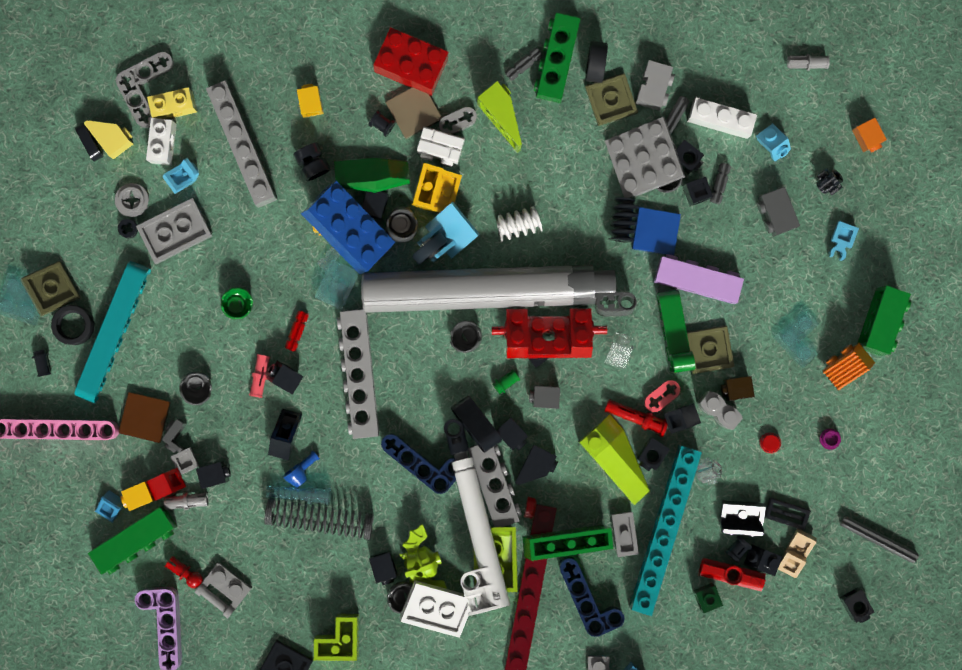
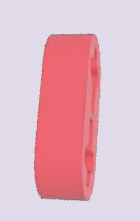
[644,380,681,412]

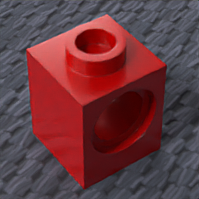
[147,468,186,501]

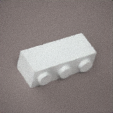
[687,97,757,139]

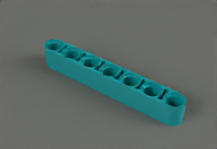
[75,261,151,403]

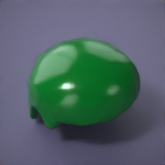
[220,287,253,320]

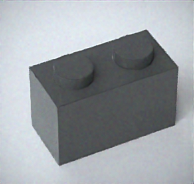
[757,187,800,237]

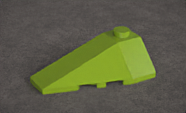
[578,414,650,505]

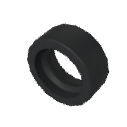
[585,41,608,83]
[51,305,95,345]

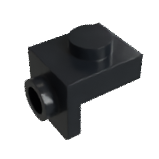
[744,544,783,576]

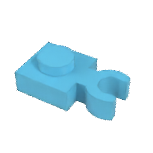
[829,221,859,261]

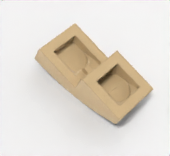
[778,528,817,578]

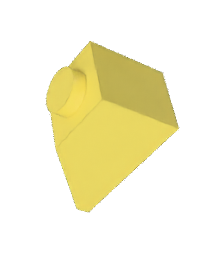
[84,121,133,159]

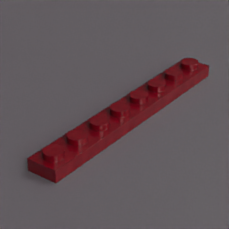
[505,504,557,670]

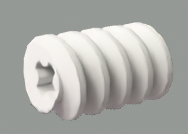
[497,206,542,242]

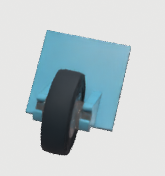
[412,202,480,264]

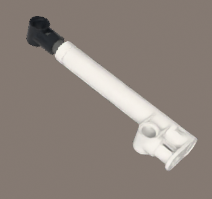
[444,419,510,616]

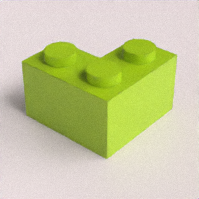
[314,614,359,661]

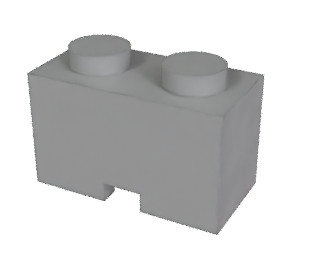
[635,60,675,111]

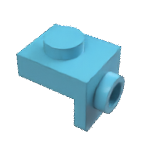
[756,123,791,161]
[163,158,199,194]

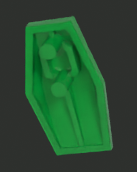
[334,158,410,193]

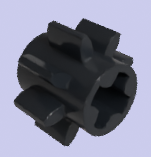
[816,168,843,195]

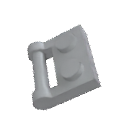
[194,562,252,619]

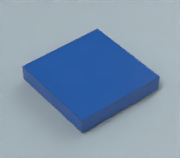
[632,207,681,256]

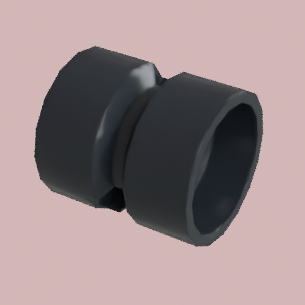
[293,142,331,181]

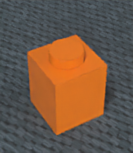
[852,118,887,153]

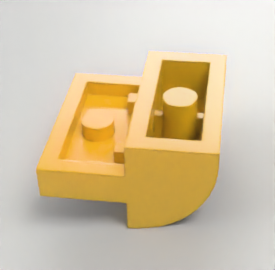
[412,163,462,213]

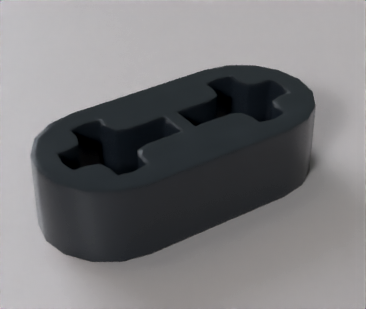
[75,122,104,162]

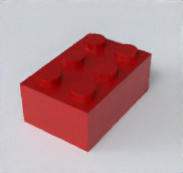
[373,27,449,96]

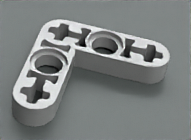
[116,52,174,128]

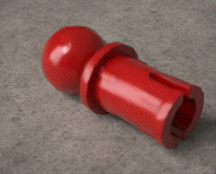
[165,555,203,588]

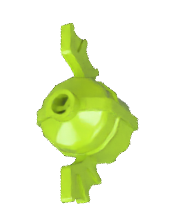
[400,524,447,589]

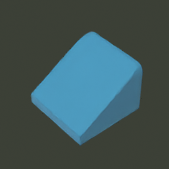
[95,490,123,523]

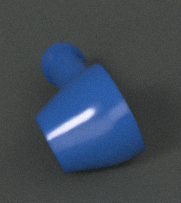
[283,451,320,487]

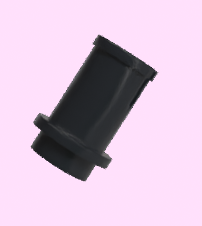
[32,350,51,377]

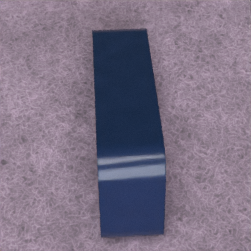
[381,434,456,494]
[559,557,625,637]

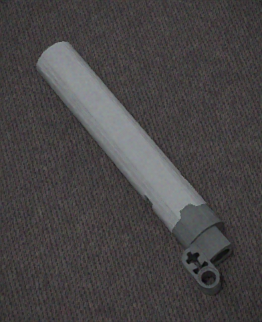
[361,265,637,317]

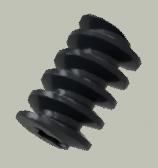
[608,197,640,243]

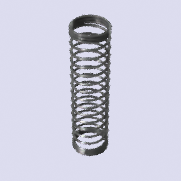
[264,498,374,540]

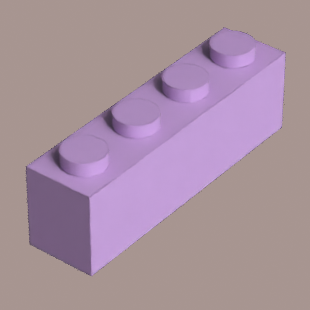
[654,254,744,304]

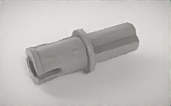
[786,54,830,71]

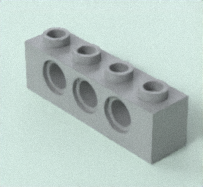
[468,445,522,527]

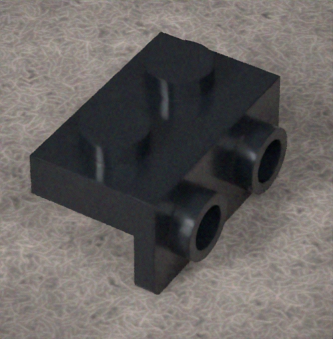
[719,500,766,537]

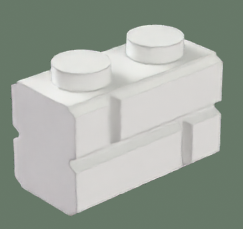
[417,127,465,167]

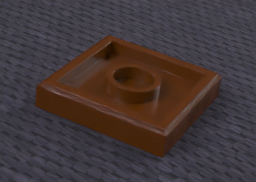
[119,392,171,443]

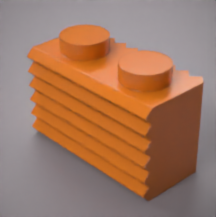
[822,343,875,390]

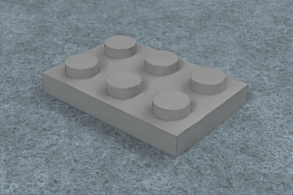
[136,198,213,264]

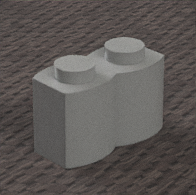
[697,391,743,430]

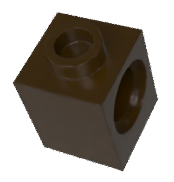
[721,376,755,401]

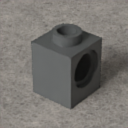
[529,386,560,409]

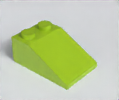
[477,81,522,153]
[473,527,518,592]

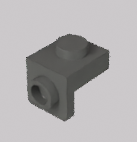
[162,419,187,453]

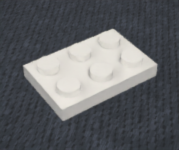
[400,580,470,638]

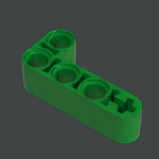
[657,289,696,374]

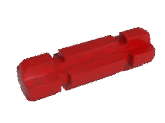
[285,311,309,352]

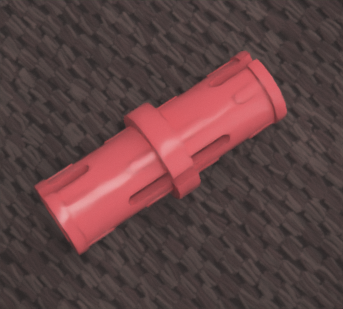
[249,354,270,398]

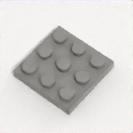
[605,117,685,199]

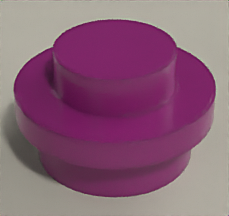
[819,429,841,450]

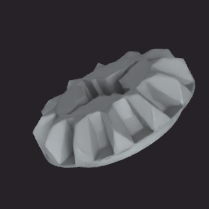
[115,183,149,217]

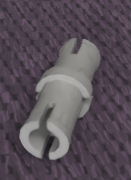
[164,493,209,510]

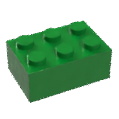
[857,285,911,356]

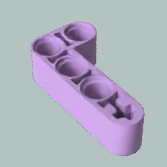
[135,587,182,670]

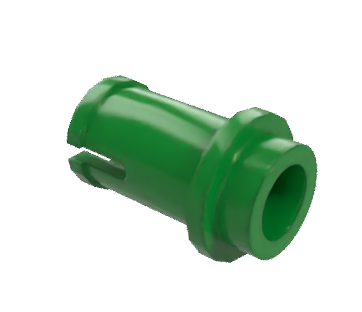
[492,369,520,394]

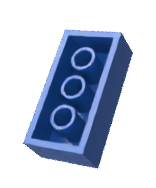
[301,181,395,274]

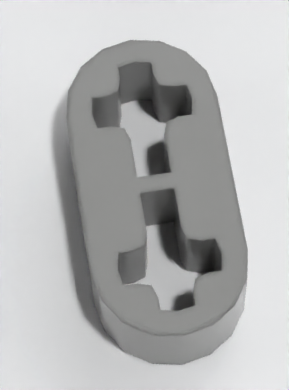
[439,107,477,135]

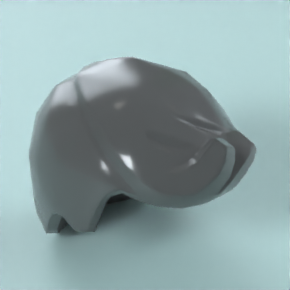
[386,206,418,242]

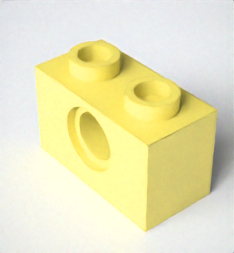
[147,87,197,119]

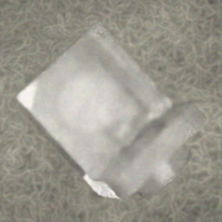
[605,333,634,370]

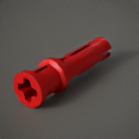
[604,399,668,437]

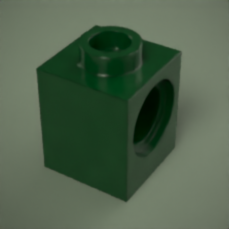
[692,583,723,614]

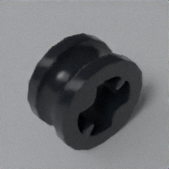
[118,219,138,239]

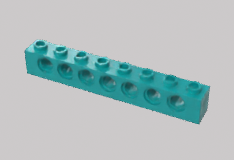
[629,445,702,616]

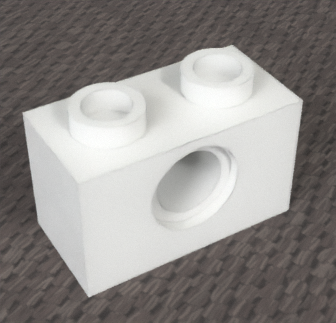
[146,118,177,166]

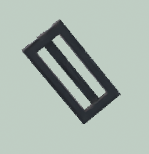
[764,497,811,531]

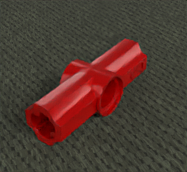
[699,557,766,592]

